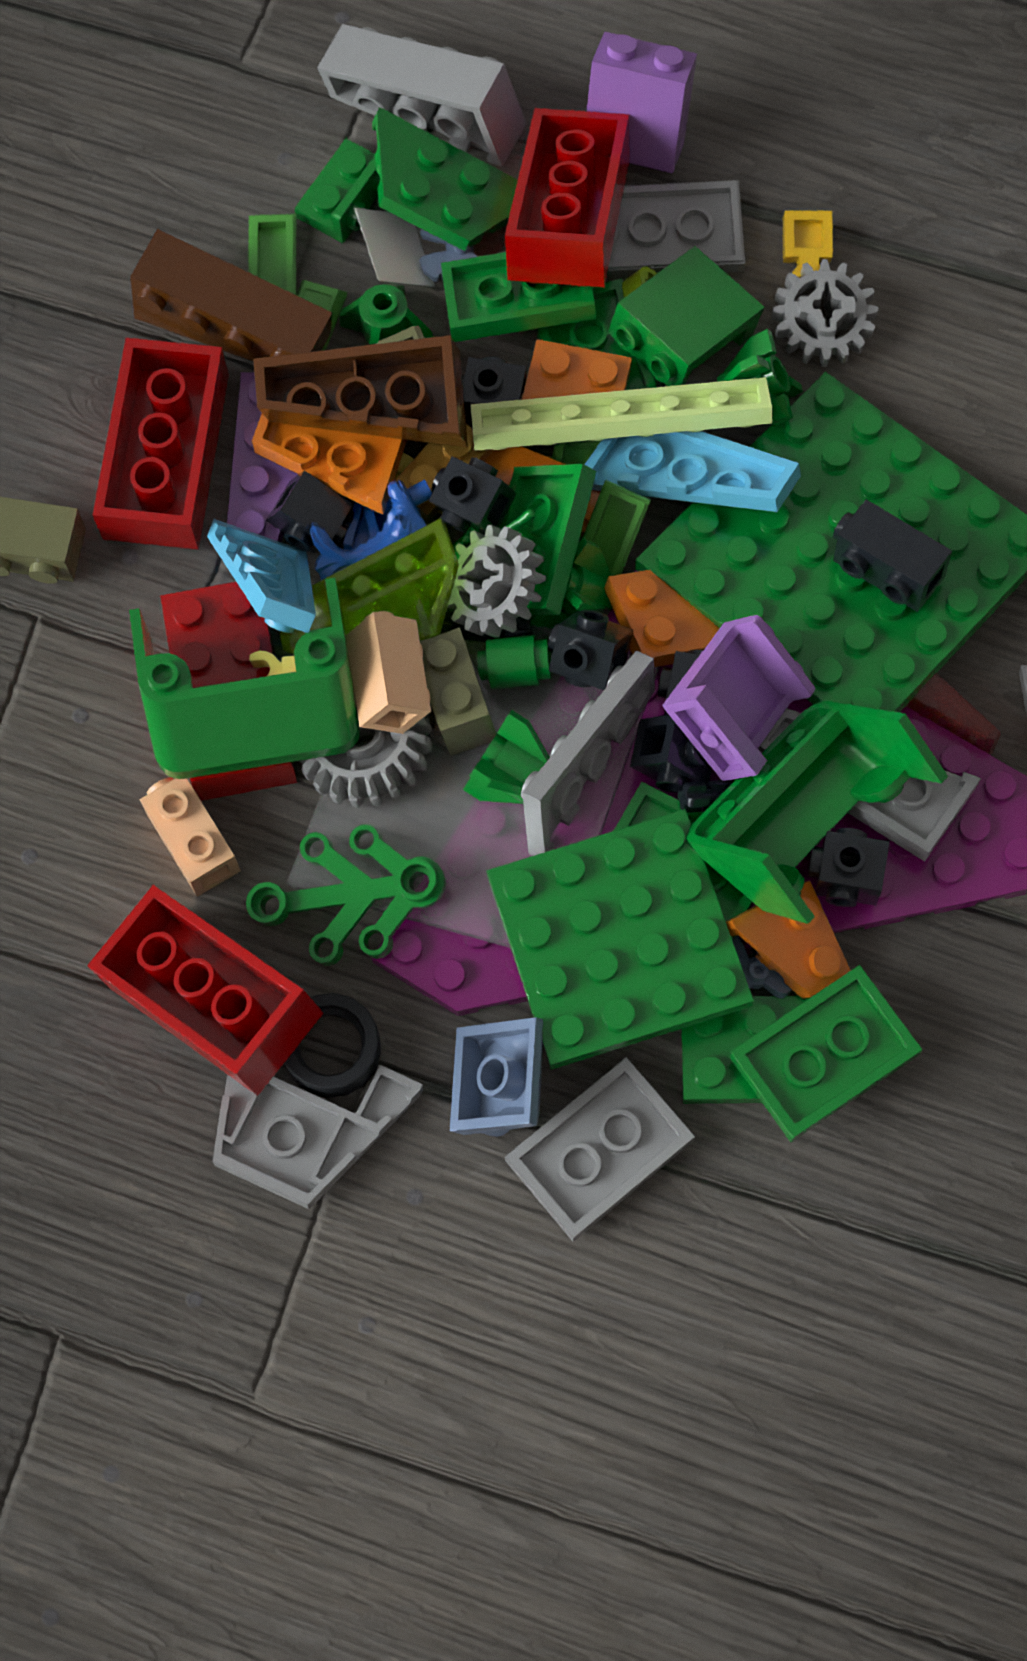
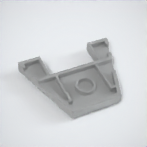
[213,1065,423,1209]

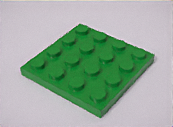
[486,809,754,1070]

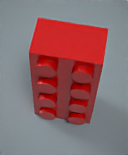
[505,108,630,287]
[93,337,229,550]
[160,582,297,801]
[87,885,323,1096]

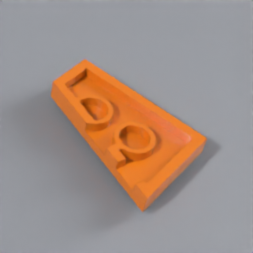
[252,413,407,515]

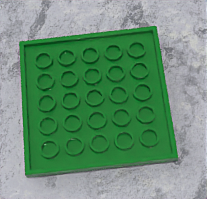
[635,372,1027,713]

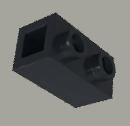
[833,499,952,612]

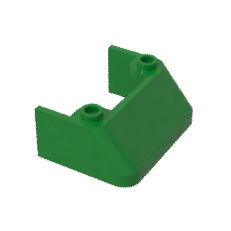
[129,577,360,779]
[686,701,949,924]

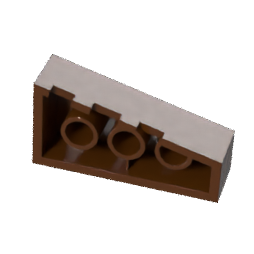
[130,229,332,361]
[253,335,468,448]

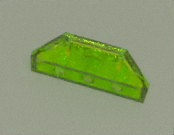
[277,519,459,655]

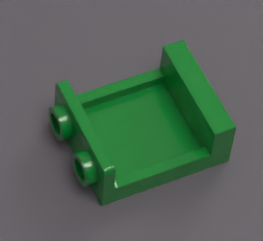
[608,246,765,386]

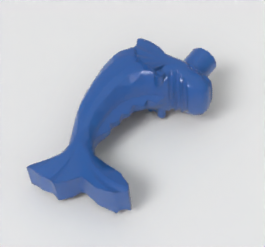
[309,479,432,588]

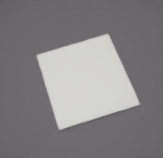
[354,208,435,287]

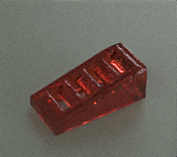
[904,673,1001,755]

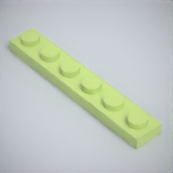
[471,377,772,451]

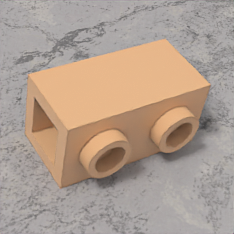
[346,611,431,734]
[139,777,241,897]

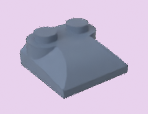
[450,1017,543,1137]

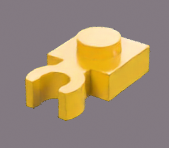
[783,210,833,278]

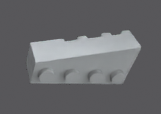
[317,24,526,168]

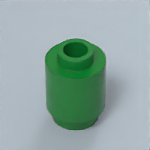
[477,635,552,690]

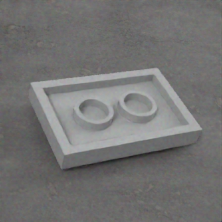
[505,1057,695,1242]

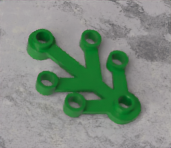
[246,824,446,966]

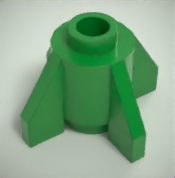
[339,283,434,345]
[717,329,803,426]
[530,538,612,630]
[463,710,550,804]

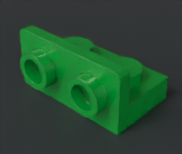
[294,138,380,244]

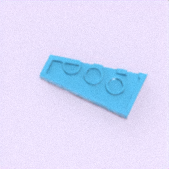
[585,431,801,512]
[207,519,316,633]

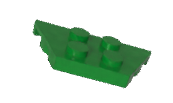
[372,107,518,251]

